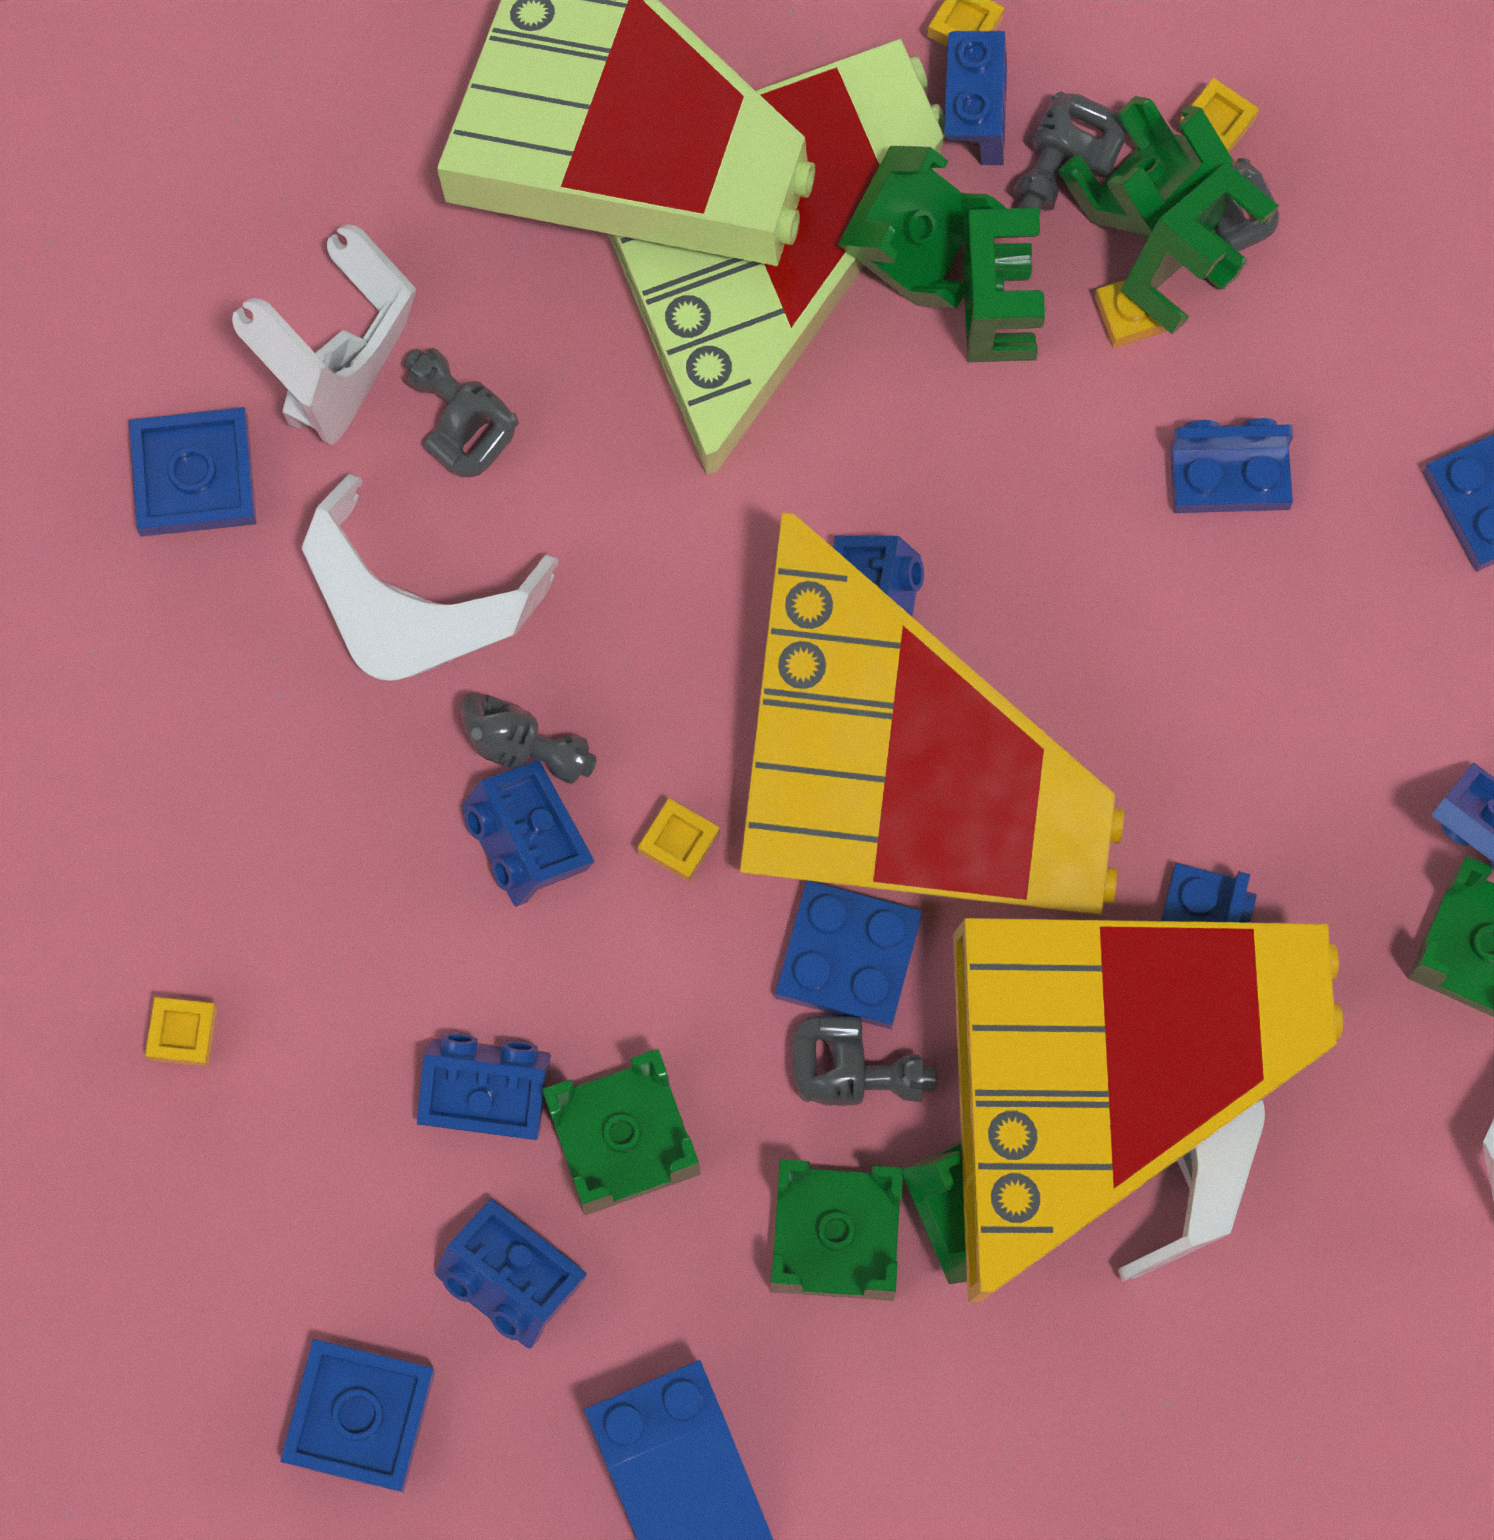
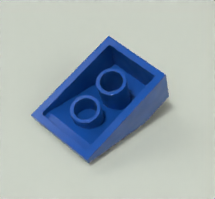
[584,1360,773,1540]

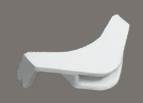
[232,224,417,445]
[302,474,559,681]
[1118,1100,1265,1282]

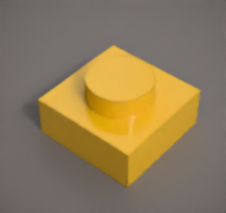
[927,0,1005,47]
[1178,77,1260,153]
[1094,280,1167,348]
[638,798,720,883]
[145,997,218,1067]

